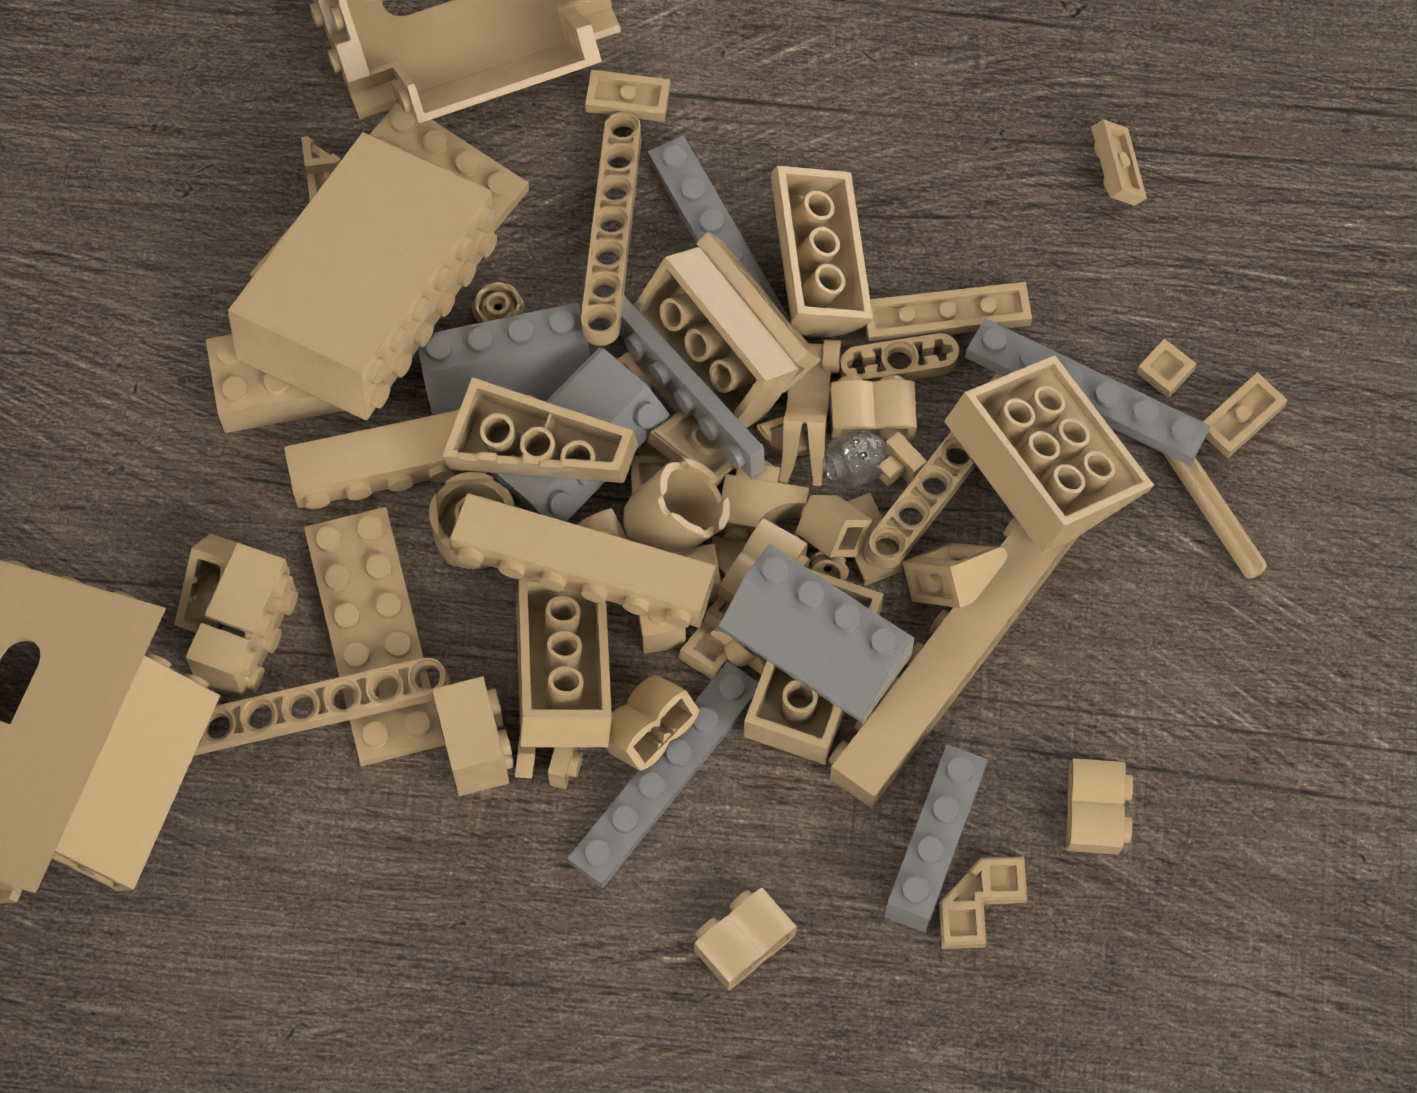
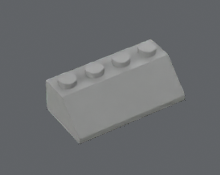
[418,302,590,416]
[491,347,670,522]
[719,544,915,723]

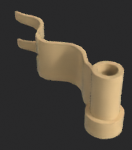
[779,340,841,486]

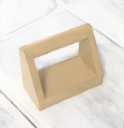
[902,542,1007,608]

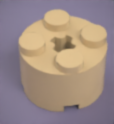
[429,472,514,570]

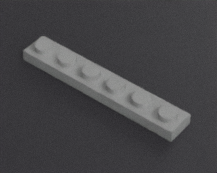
[648,135,791,322]
[601,287,765,479]
[965,318,1211,466]
[567,661,758,889]

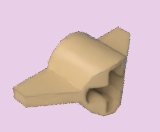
[710,626,766,675]

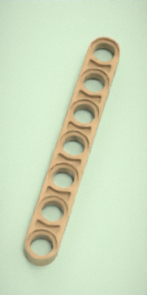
[581,112,641,346]
[867,373,1003,569]
[194,658,450,756]

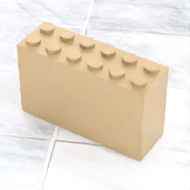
[228,132,497,421]

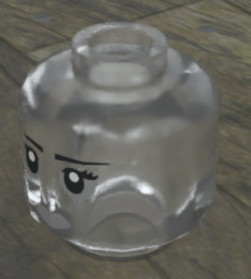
[823,429,888,489]

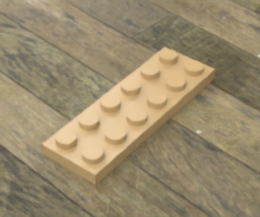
[304,507,445,766]

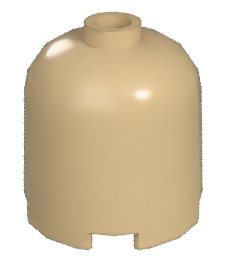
[623,458,730,552]

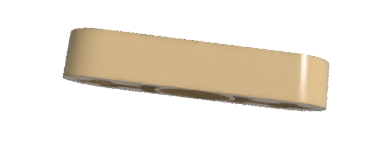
[840,333,959,382]

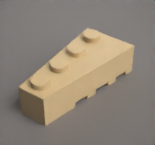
[442,377,638,483]

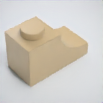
[717,474,809,543]
[174,533,237,633]

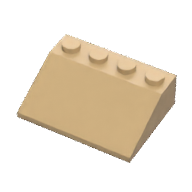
[944,355,1154,554]

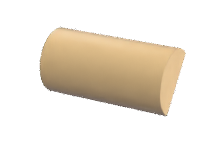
[771,165,873,338]

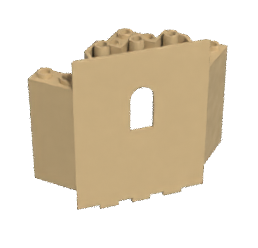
[309,0,621,123]
[0,560,220,904]

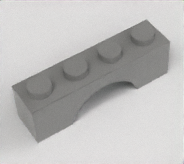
[884,745,988,933]

